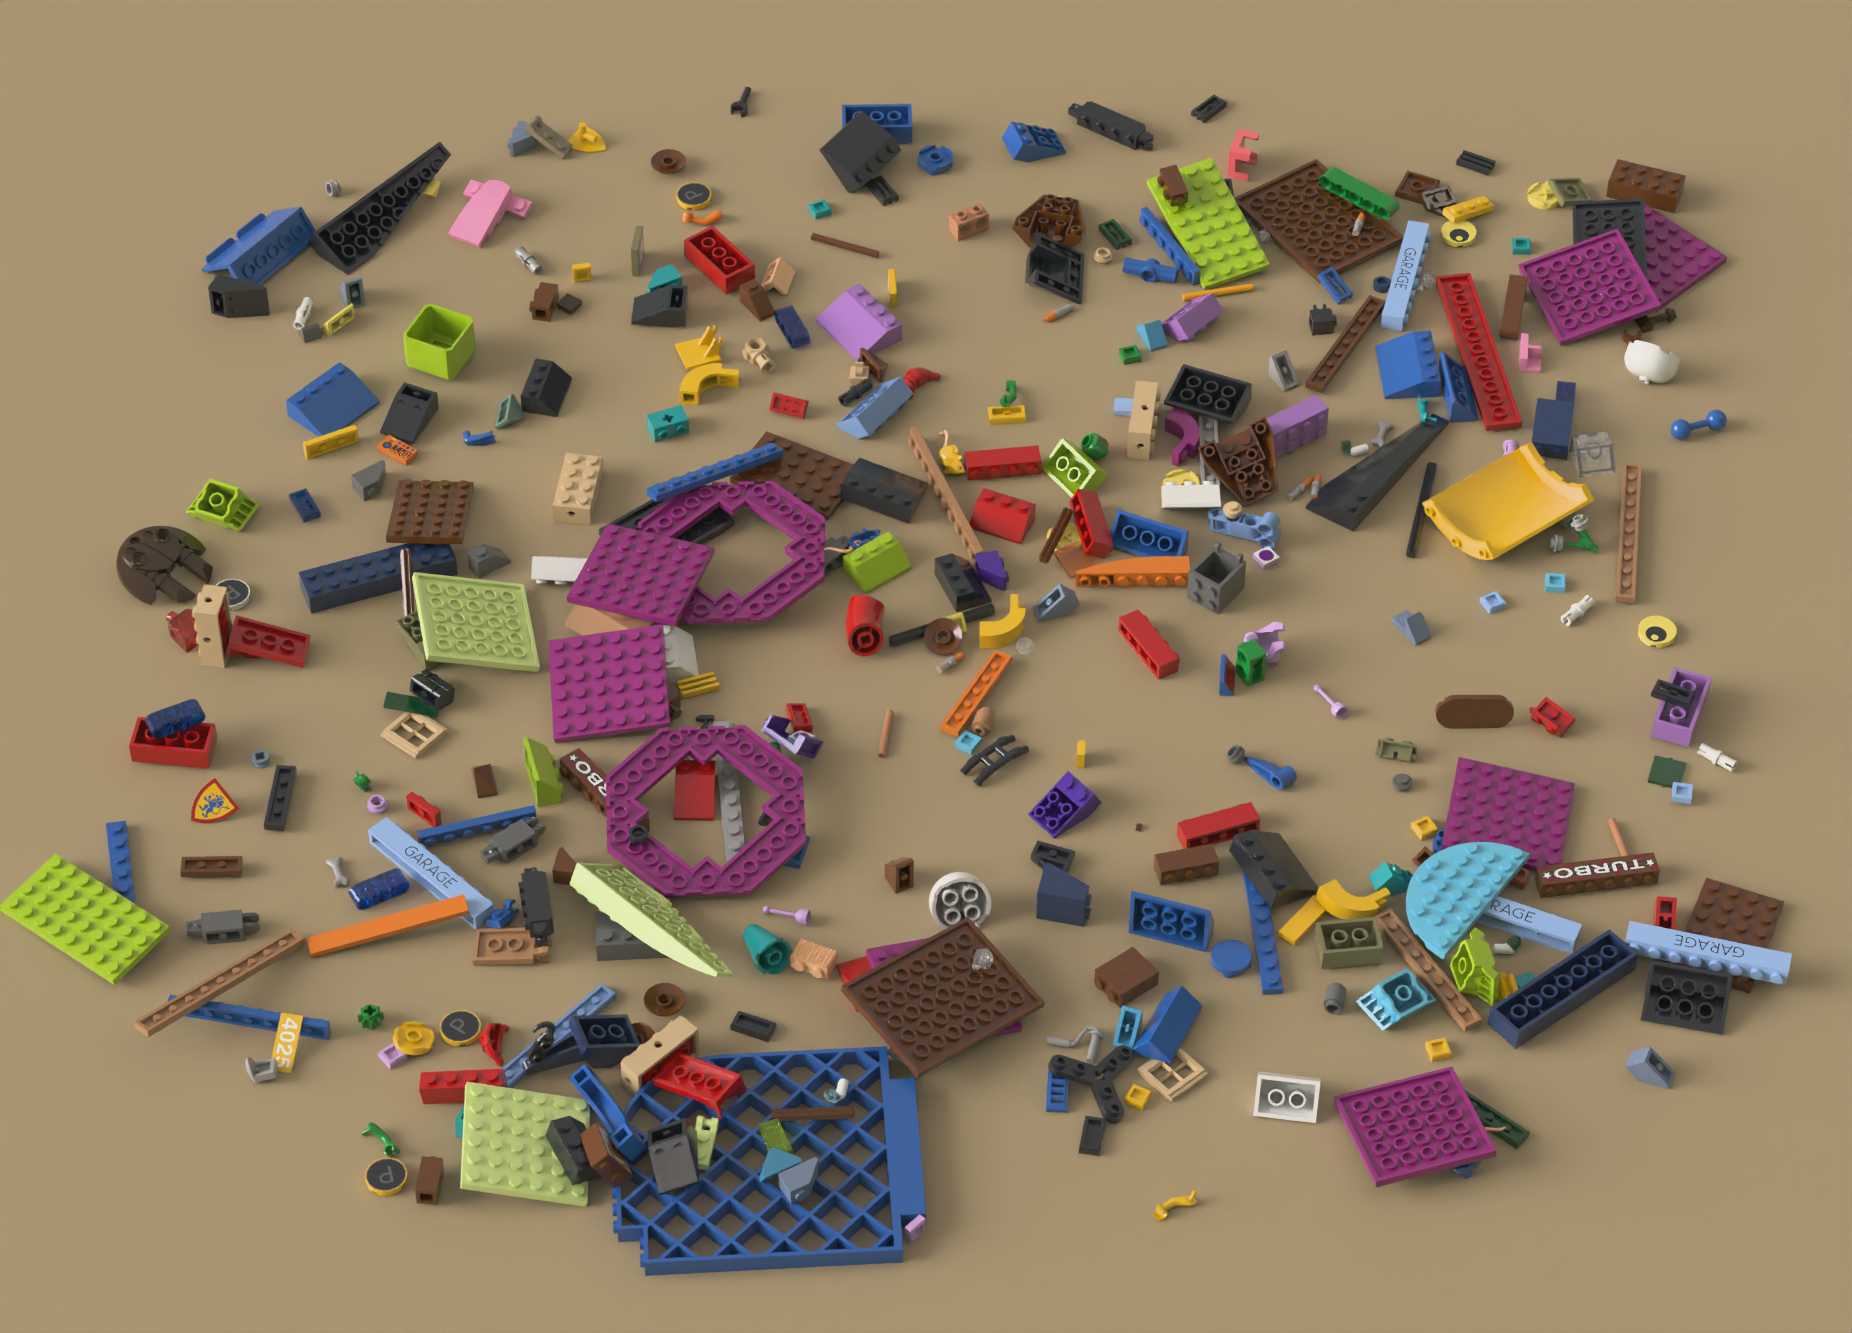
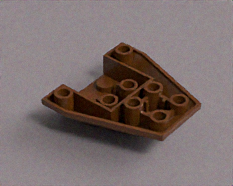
[1013,194,1086,248]
[1198,417,1279,507]

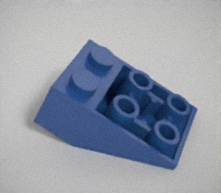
[1002,122,1066,162]

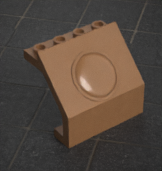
[564,604,658,636]

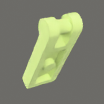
[695,1115,719,1170]

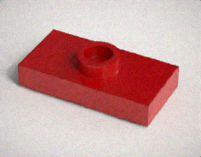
[769,392,809,419]
[786,703,813,732]

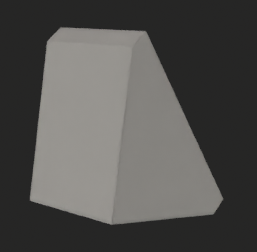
[1268,350,1300,391]

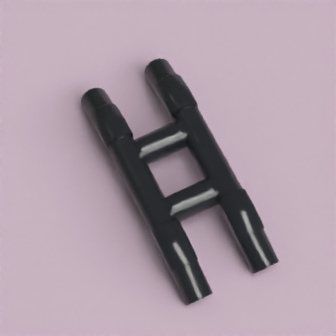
[960,735,1029,786]

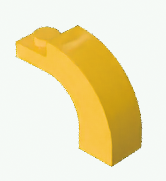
[680,363,740,405]
[979,594,1026,649]
[1315,879,1391,920]

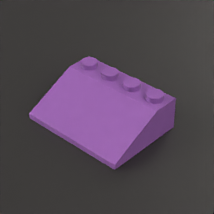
[816,284,902,362]

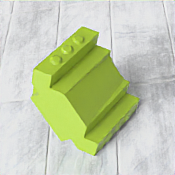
[185,479,260,532]
[1450,927,1499,1006]

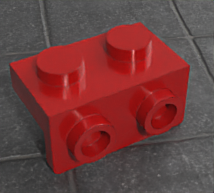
[1528,697,1576,738]

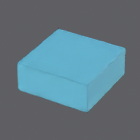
[1545,573,1565,593]
[955,730,982,755]

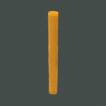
[1182,283,1253,301]

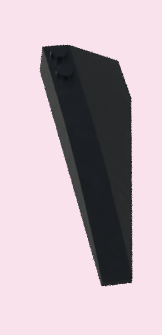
[308,142,451,275]
[1305,414,1449,532]

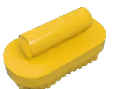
[1498,972,1518,1002]

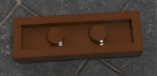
[180,856,243,877]

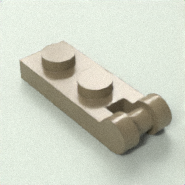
[525,115,573,159]

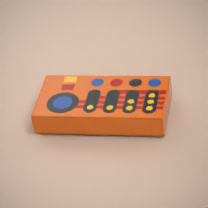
[377,435,418,465]

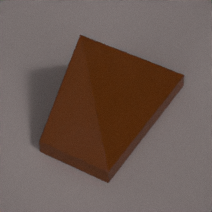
[860,347,888,383]
[471,764,497,798]

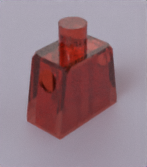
[166,609,199,653]

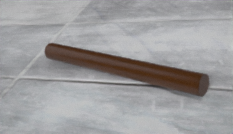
[811,233,880,258]

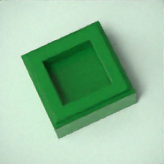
[1118,345,1141,365]

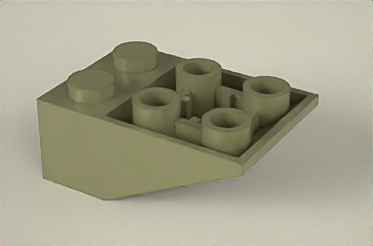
[395,610,445,670]

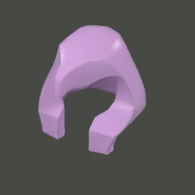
[1243,622,1285,664]

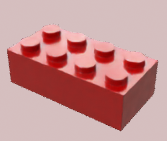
[684,225,755,295]
[129,717,217,769]

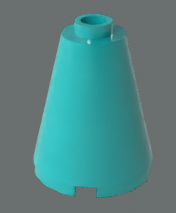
[743,924,793,975]

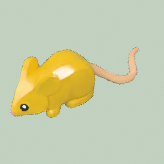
[939,430,965,474]

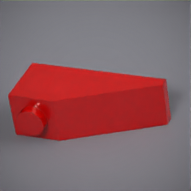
[1653,896,1677,930]

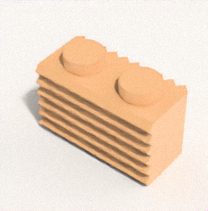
[790,938,838,980]

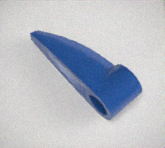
[1244,756,1297,790]

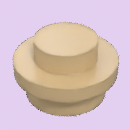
[1094,247,1112,264]
[1223,501,1242,519]

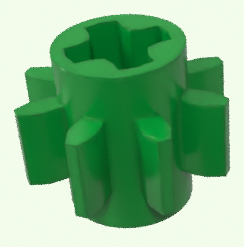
[358,1004,384,1030]

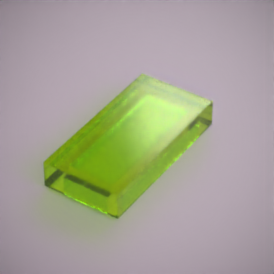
[758,1118,793,1154]

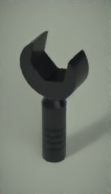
[731,87,751,118]

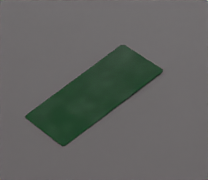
[383,692,438,717]

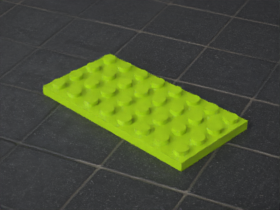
[1147,157,1270,291]
[0,854,171,985]

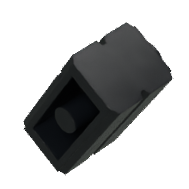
[409,669,455,711]

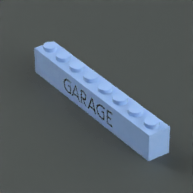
[1381,220,1432,332]
[368,817,494,930]
[1476,896,1582,954]
[1625,921,1792,985]

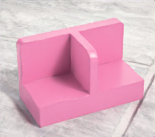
[1519,333,1542,373]

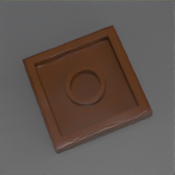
[1395,170,1440,204]

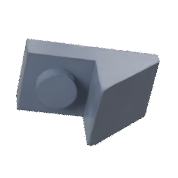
[1392,610,1431,646]

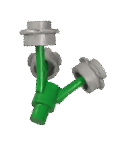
[1549,512,1599,553]

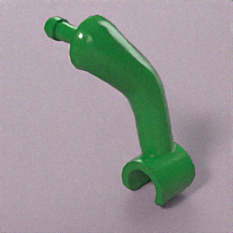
[1000,380,1017,407]
[361,1122,401,1158]

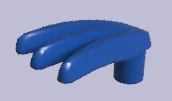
[463,431,496,446]

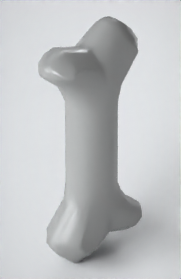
[1371,421,1393,448]
[326,857,350,887]

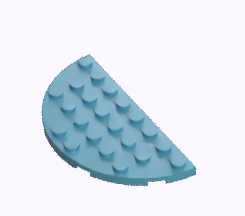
[1406,842,1530,959]

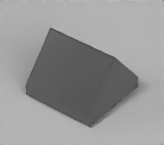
[298,323,322,343]

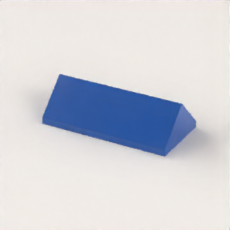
[1438,351,1478,423]
[1110,509,1189,557]
[1132,986,1202,1063]

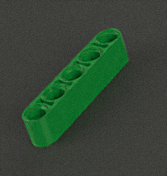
[1319,167,1400,220]

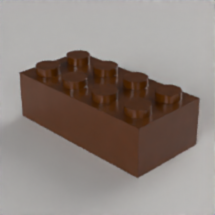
[1606,159,1686,213]

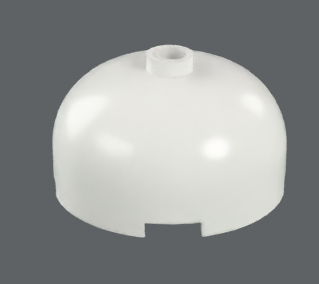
[1624,340,1681,384]
[929,872,991,929]

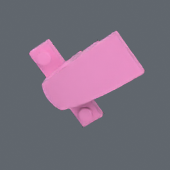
[448,179,533,248]

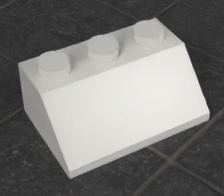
[1161,481,1221,509]
[531,556,588,584]
[663,625,699,683]
[1253,1071,1321,1123]

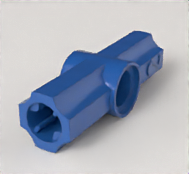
[1123,257,1179,283]

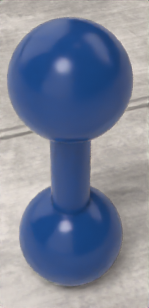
[1671,410,1727,440]

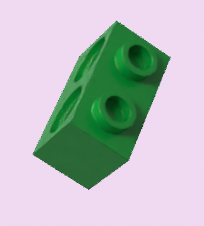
[1235,639,1267,687]

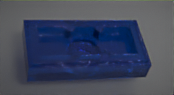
[289,488,321,523]

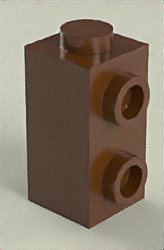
[1157,165,1188,207]
[529,282,559,322]
[415,1156,444,1205]

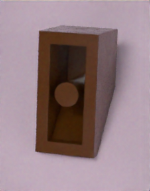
[739,279,775,322]
[885,857,914,894]

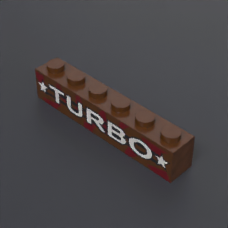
[559,748,650,832]
[1535,852,1660,898]

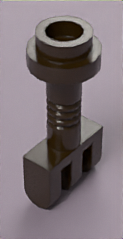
[1634,308,1677,333]

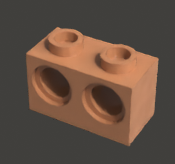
[949,203,989,241]

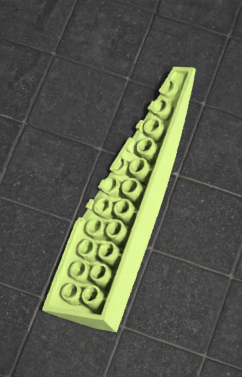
[570,863,733,977]

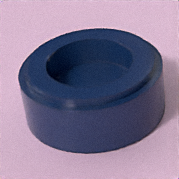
[1373,276,1391,293]

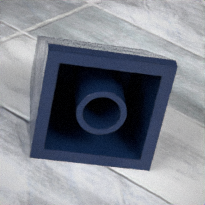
[1531,398,1574,460]
[1036,862,1092,927]

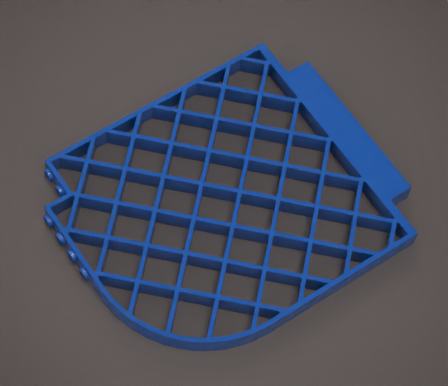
[612,1046,926,1276]

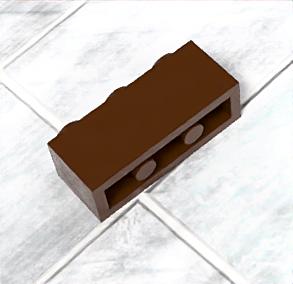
[1154,844,1219,885]

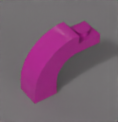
[1165,408,1200,467]

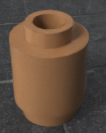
[971,707,995,736]

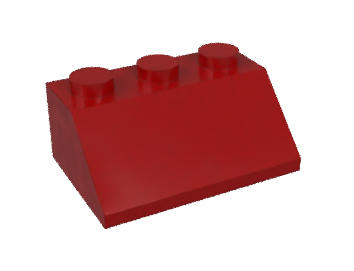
[969,488,1036,544]

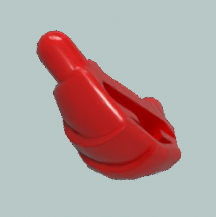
[903,367,941,399]
[480,1023,509,1066]

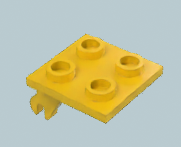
[675,325,724,370]

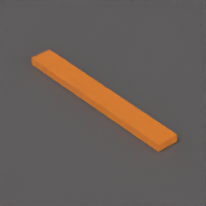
[307,894,469,958]

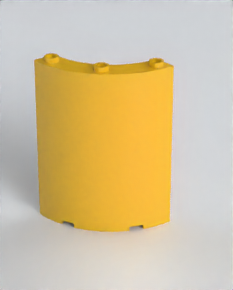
[1422,443,1594,560]

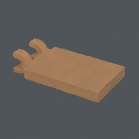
[472,928,552,966]

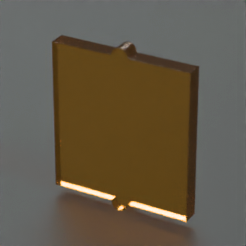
[1053,540,1097,579]

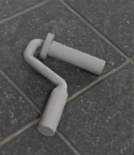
[1047,1026,1104,1063]

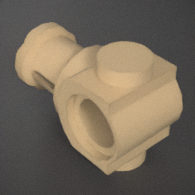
[742,338,775,374]

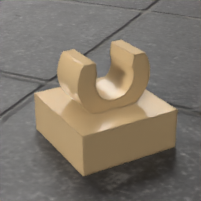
[850,362,869,384]

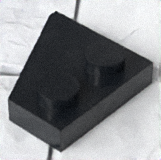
[1031,840,1075,873]

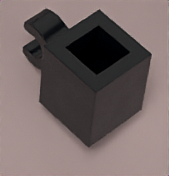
[1309,304,1337,336]

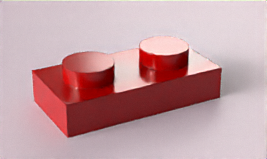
[406,792,442,827]

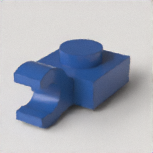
[484,899,519,929]

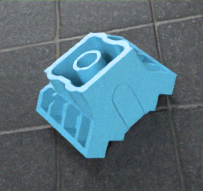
[1356,968,1437,1031]

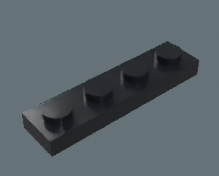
[264,765,297,831]

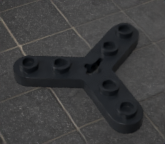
[1048,1045,1134,1124]

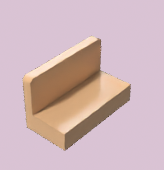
[761,257,795,295]

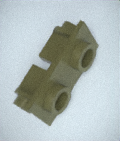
[1376,738,1417,763]

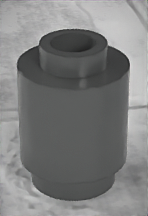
[1324,983,1347,1014]

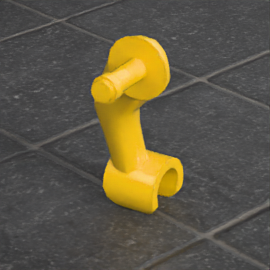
[1152,1189,1197,1221]

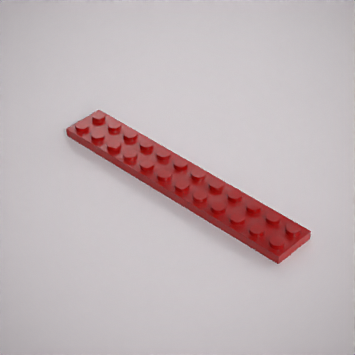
[1435,273,1522,431]

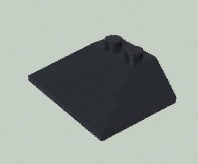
[1025,233,1084,305]

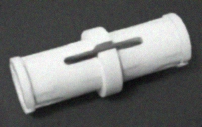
[293,297,314,330]
[1561,595,1594,626]
[1698,743,1738,772]

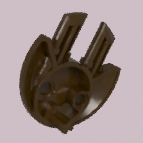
[116,526,213,605]

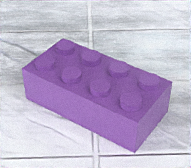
[1267,395,1329,459]
[1651,667,1712,747]

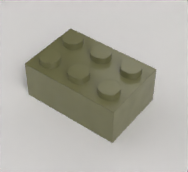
[1315,917,1384,969]

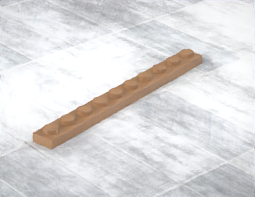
[907,426,984,562]
[1615,462,1642,603]
[134,929,305,1037]

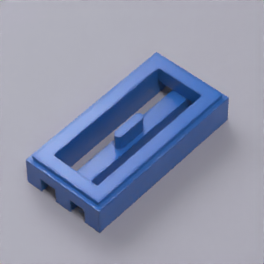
[1317,267,1353,304]

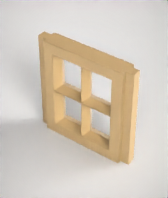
[381,712,448,759]
[1137,1048,1208,1101]

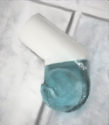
[824,1079,849,1103]

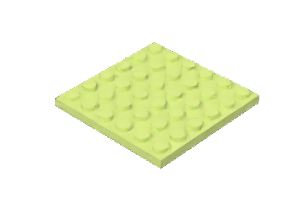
[412,572,540,672]
[460,1082,590,1207]

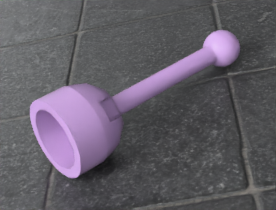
[1314,684,1348,719]
[763,906,811,926]

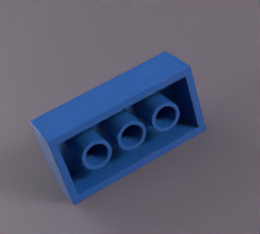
[842,104,912,143]

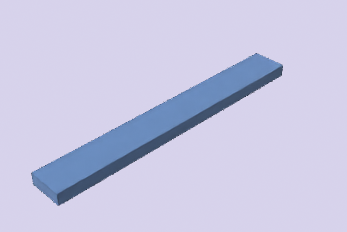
[503,983,617,1088]

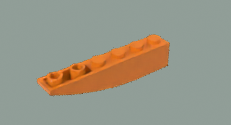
[1075,556,1190,587]

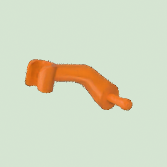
[683,210,723,225]

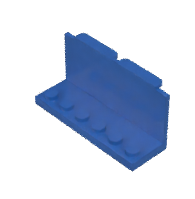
[201,207,316,285]

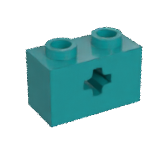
[646,405,689,442]

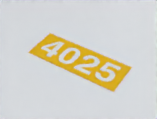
[272,1013,303,1074]

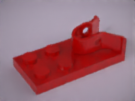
[225,615,311,668]
[652,1052,746,1119]

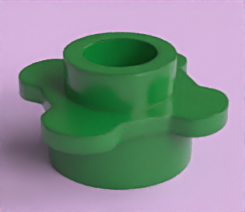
[353,771,372,791]

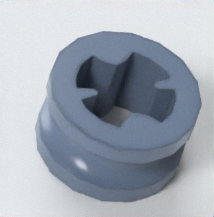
[251,750,270,768]

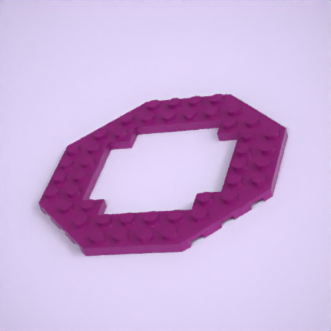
[638,481,826,624]
[606,725,806,898]

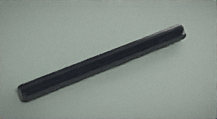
[889,604,995,647]

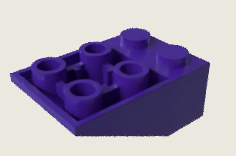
[1028,771,1102,839]

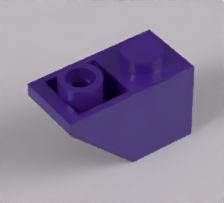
[975,550,1009,591]

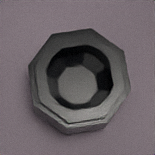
[629,825,648,845]

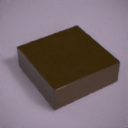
[557,293,582,315]

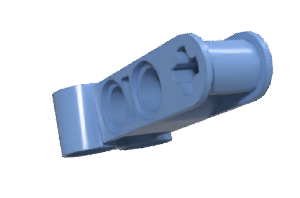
[1208,507,1281,550]

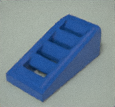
[1046,1070,1069,1113]

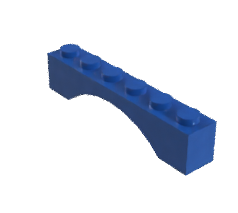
[569,1064,647,1161]

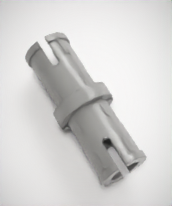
[514,246,544,275]

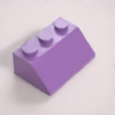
[1162,293,1223,341]

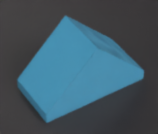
[1136,320,1167,352]
[1113,1005,1143,1050]
[759,1147,802,1183]

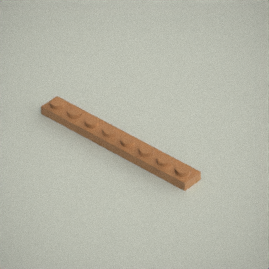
[1374,908,1482,1032]

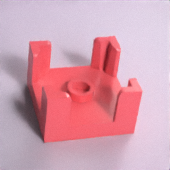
[1227,129,1259,182]

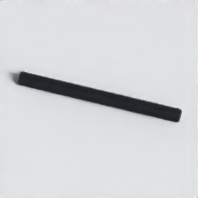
[1406,462,1437,558]

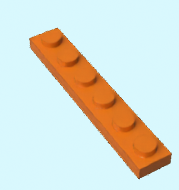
[940,650,1012,737]

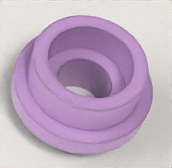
[367,795,387,813]

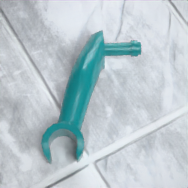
[1417,395,1437,423]

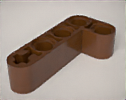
[1499,274,1528,339]

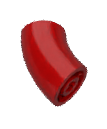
[846,595,885,657]

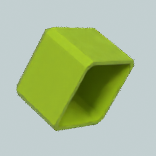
[403,304,476,380]

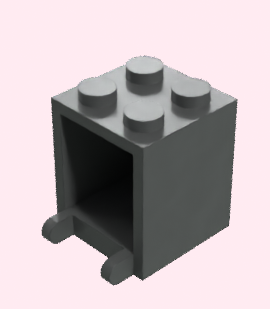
[1187,542,1246,614]

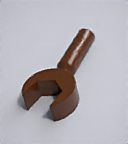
[1623,328,1642,357]

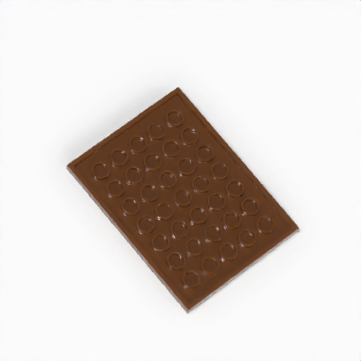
[1234,159,1404,283]
[841,917,1045,1078]

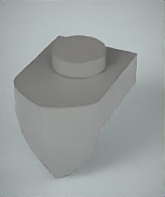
[246,1057,278,1083]

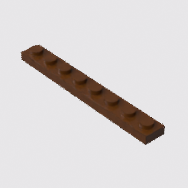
[1305,295,1386,394]

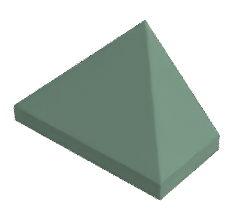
[495,394,526,430]

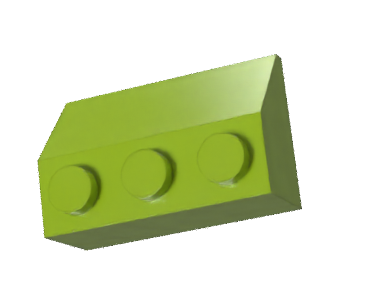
[1041,438,1108,497]
[843,532,911,594]
[523,737,564,807]

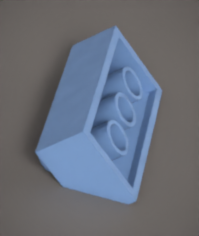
[836,376,913,439]

